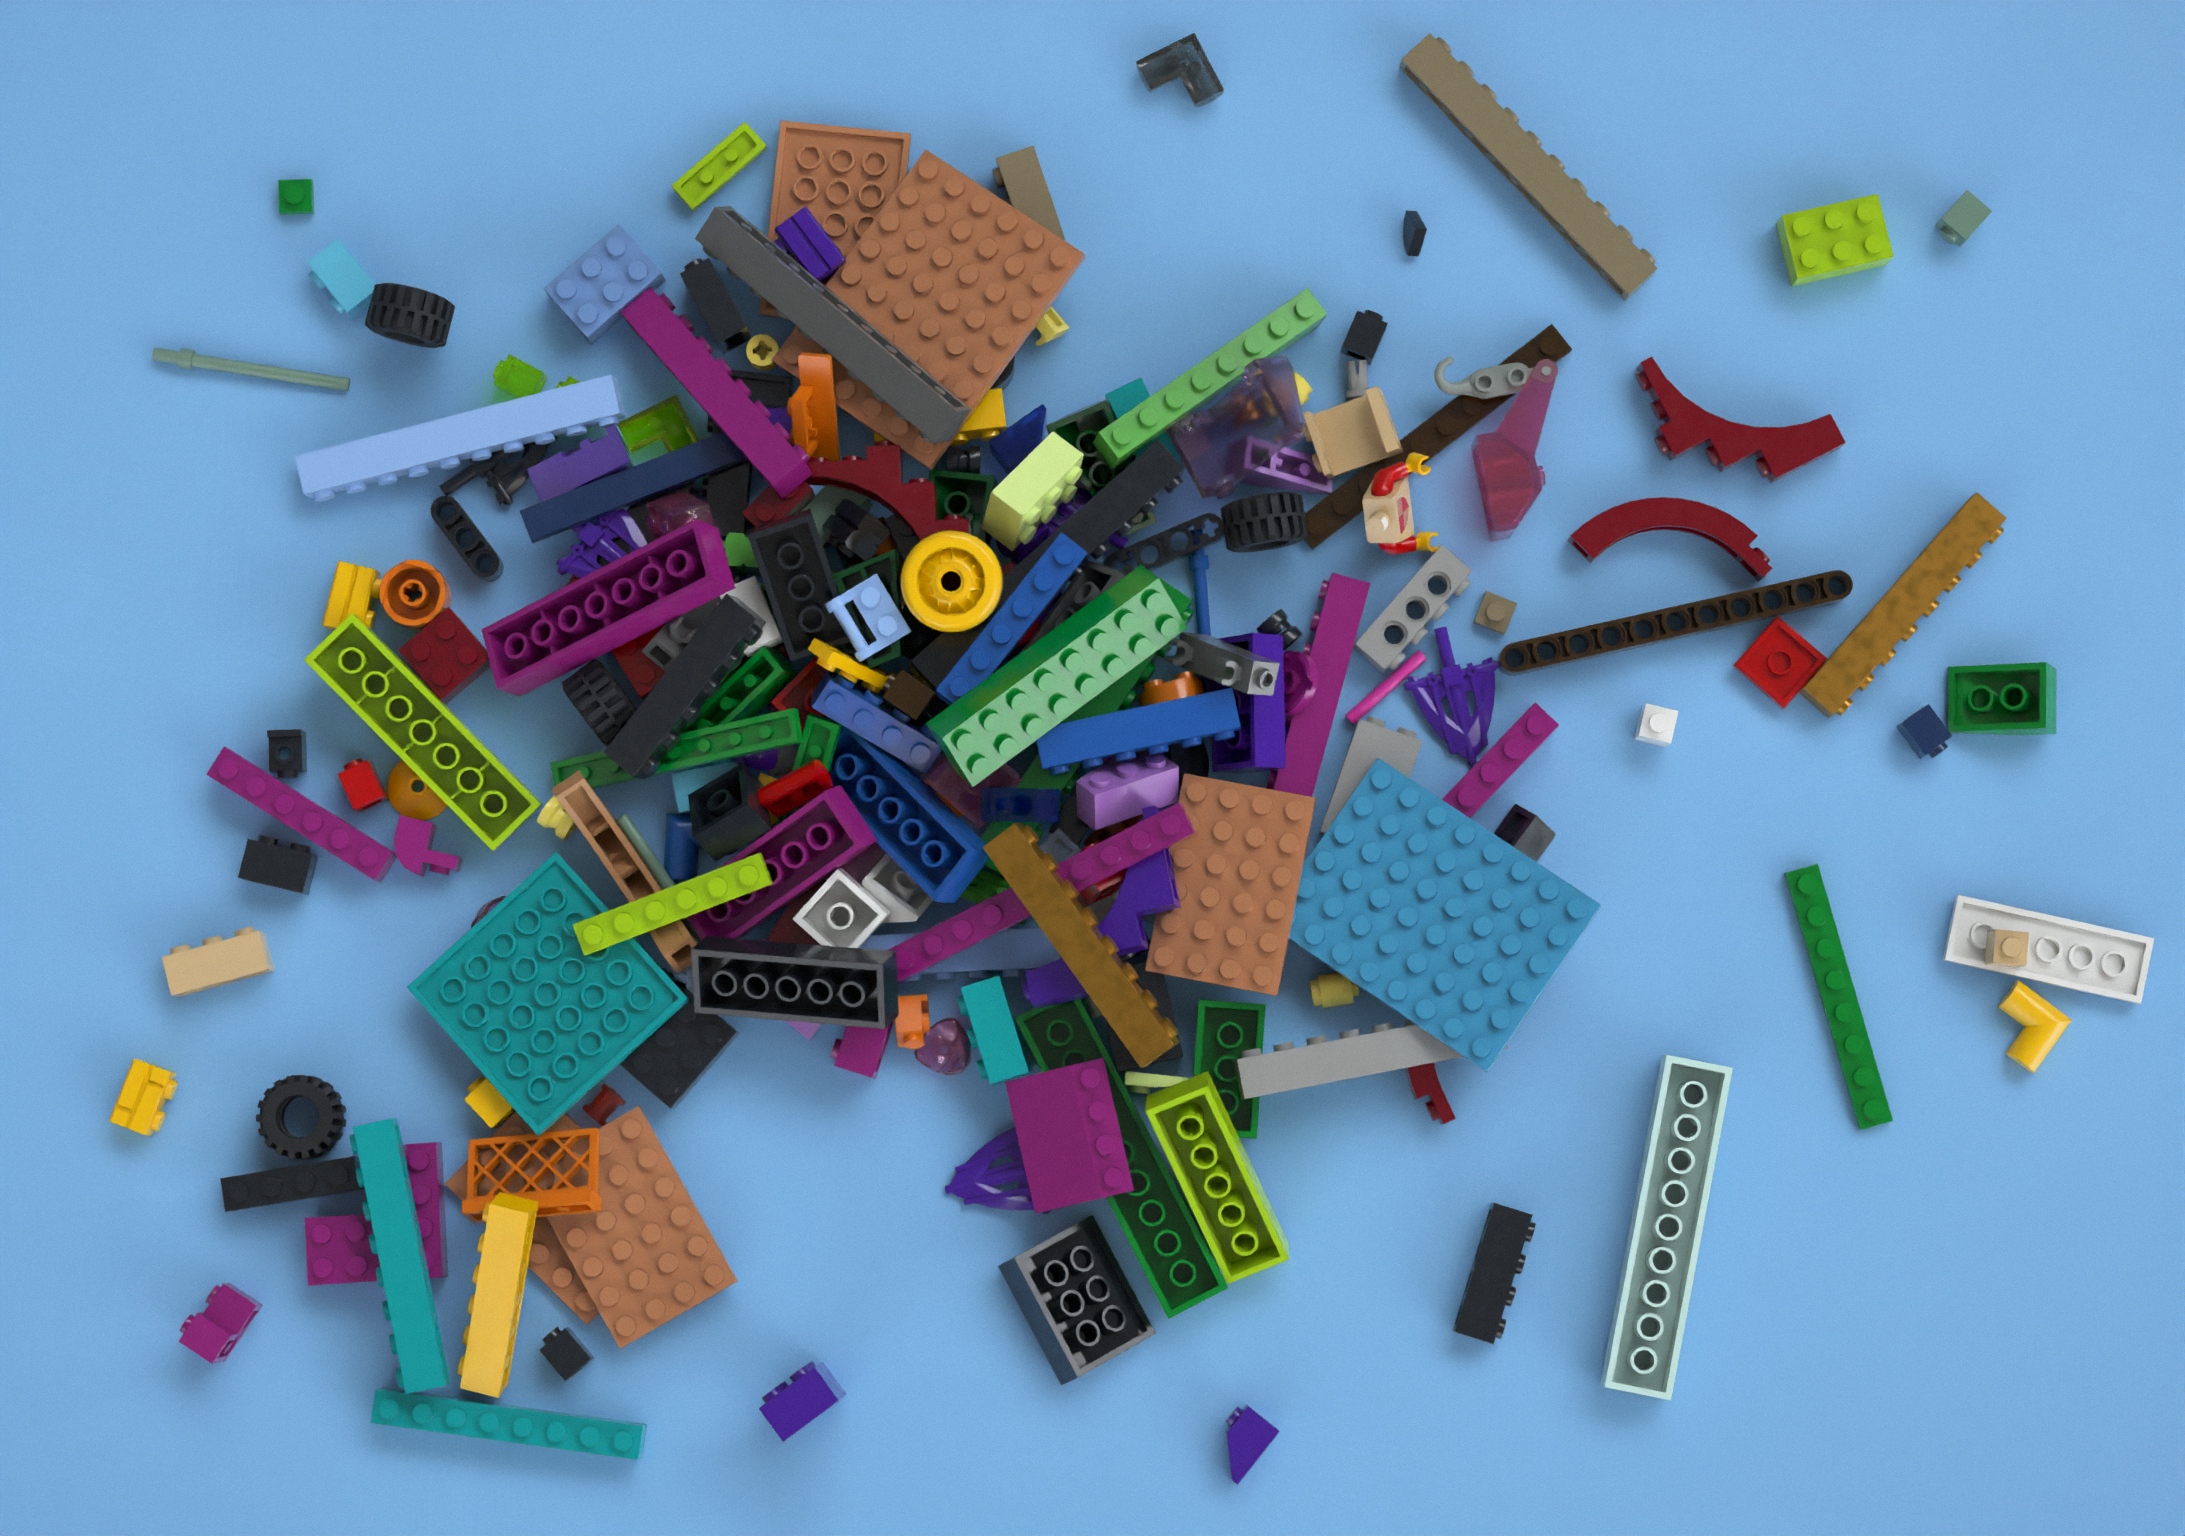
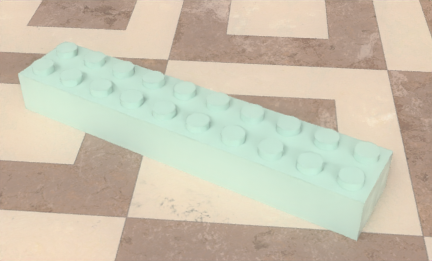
[1600,1055,1733,1400]

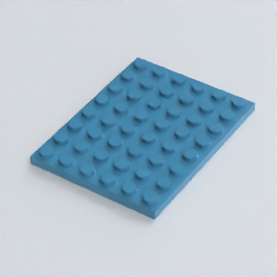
[1289,758,1601,1073]

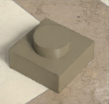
[1473,591,1517,635]

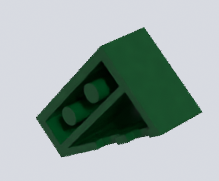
[832,549,905,668]

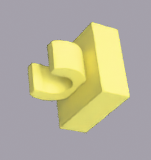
[1033,306,1070,346]

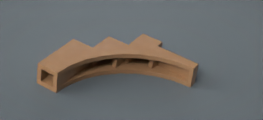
[551,771,698,974]

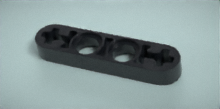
[1103,513,1224,576]

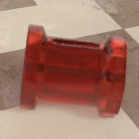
[582,1082,626,1126]

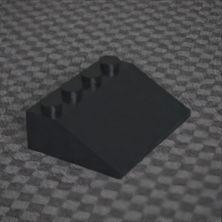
[998,1215,1156,1385]

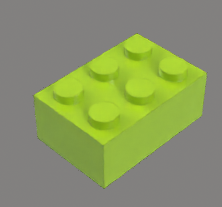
[1776,194,1894,287]

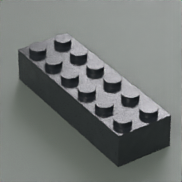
[691,936,899,1029]

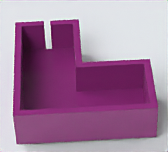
[305,1142,448,1286]

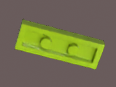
[671,122,767,212]

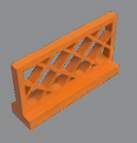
[462,1128,602,1223]

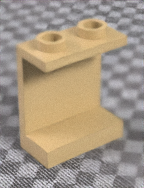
[1301,386,1403,479]

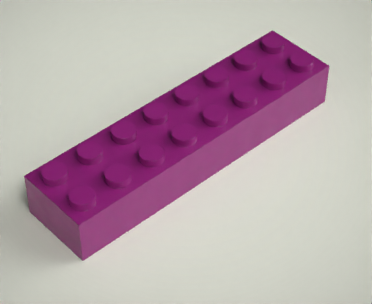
[481,519,735,697]

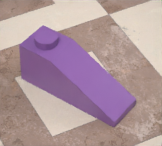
[1227,437,1333,495]

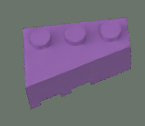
[1076,750,1179,830]

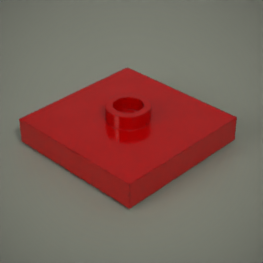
[1733,616,1827,709]

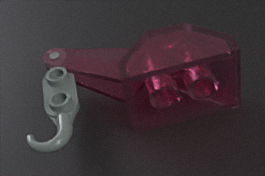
[1434,357,1558,542]

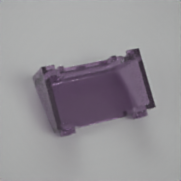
[1165,356,1306,499]

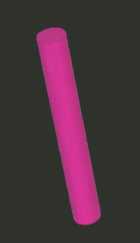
[1345,650,1427,725]

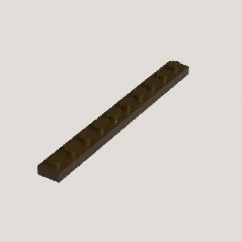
[1304,324,1572,550]

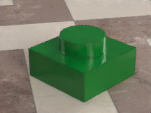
[278,179,314,215]

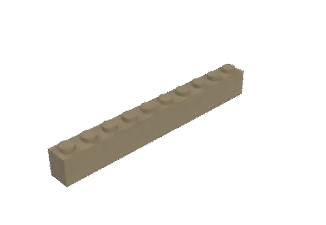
[1399,33,1657,301]

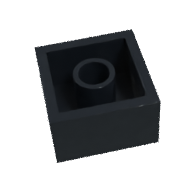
[688,763,771,862]

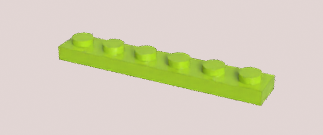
[573,852,773,956]

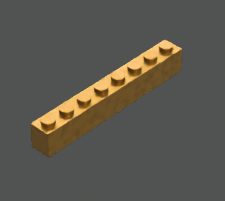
[1798,492,2007,718]
[983,822,1179,1069]

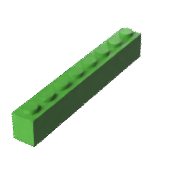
[1093,288,1327,469]

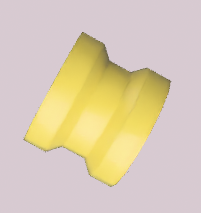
[746,334,779,371]

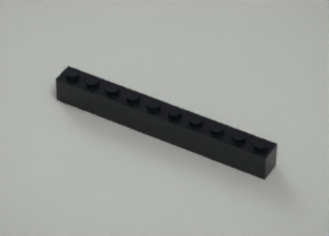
[911,439,1185,691]

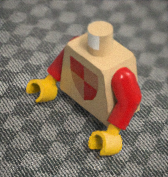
[1362,452,1439,555]

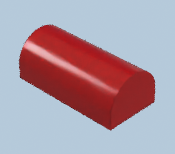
[758,759,833,817]

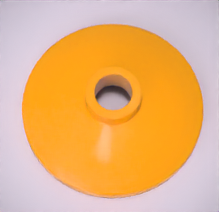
[387,760,448,820]

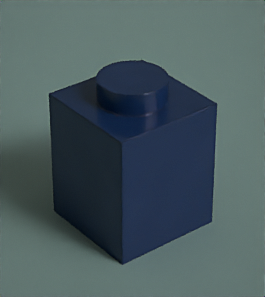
[1896,704,1952,758]

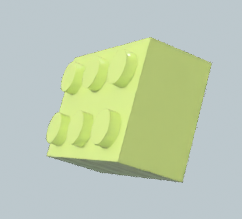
[982,432,1084,551]

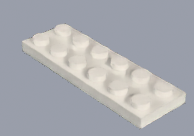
[1943,895,2154,1004]

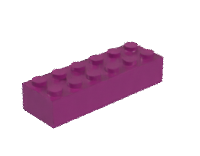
[687,785,878,939]

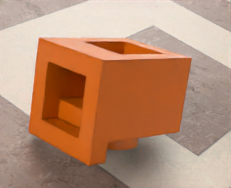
[895,994,930,1049]

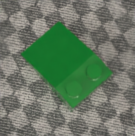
[1948,662,2057,735]

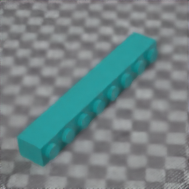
[349,1118,451,1394]
[370,1387,647,1460]

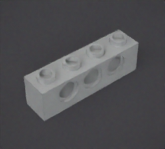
[1353,545,1472,673]

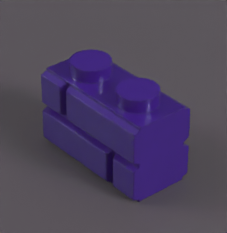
[774,207,846,283]

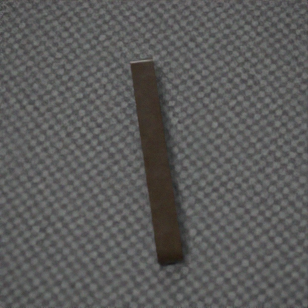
[1497,570,1853,676]

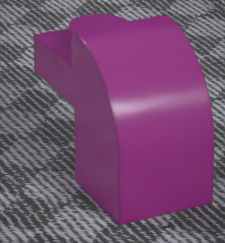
[394,815,462,877]

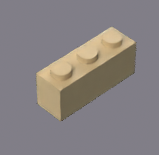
[161,927,275,997]

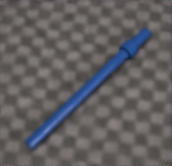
[1188,530,1211,693]

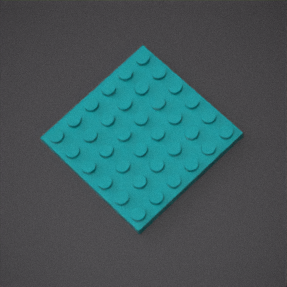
[407,852,690,1136]

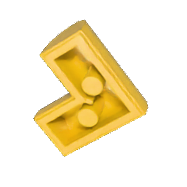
[1998,980,2072,1073]

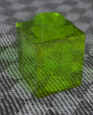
[493,354,548,399]

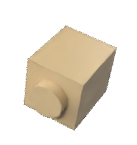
[1985,929,2029,968]

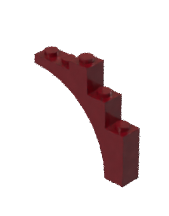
[1635,357,1846,483]
[805,441,971,592]

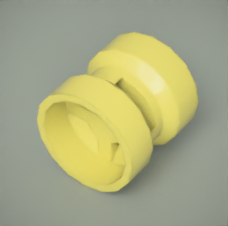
[536,795,577,841]

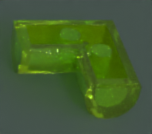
[618,395,699,454]

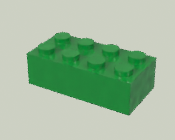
[1193,999,1266,1139]

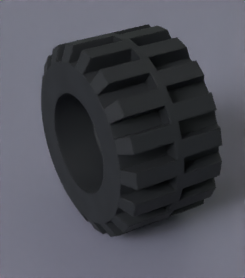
[365,283,455,348]
[1220,492,1308,553]
[562,659,637,747]
[256,1075,346,1159]

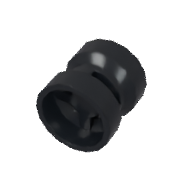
[947,446,980,474]
[1256,609,1302,650]

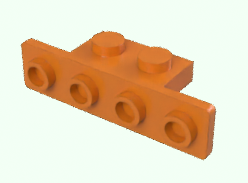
[787,352,840,462]

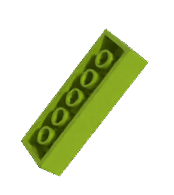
[1145,1071,1289,1284]

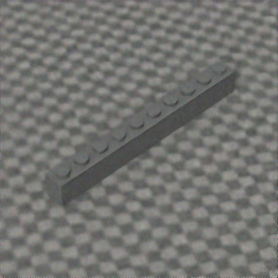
[695,206,971,444]

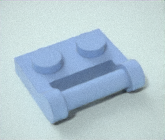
[825,574,912,663]

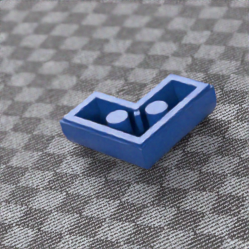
[664,813,702,881]

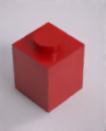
[338,758,389,813]

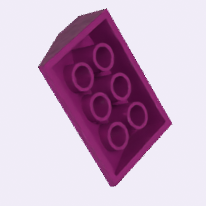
[1005,1058,1134,1213]

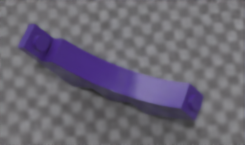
[1023,805,1181,1008]

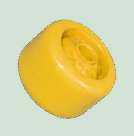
[901,530,1003,632]

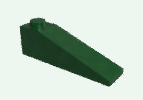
[1046,400,1157,535]
[928,469,999,546]

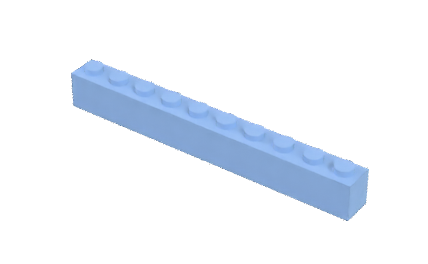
[295,374,627,502]

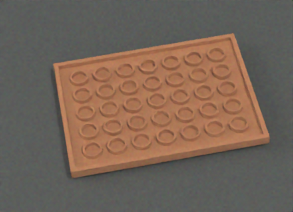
[772,149,1086,470]

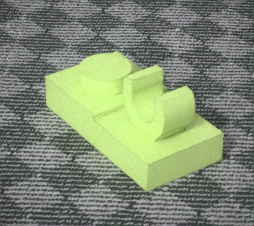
[1124,1071,1189,1094]

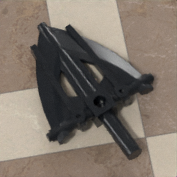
[439,436,558,506]

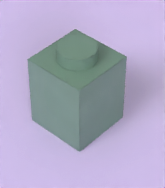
[1935,190,1992,247]

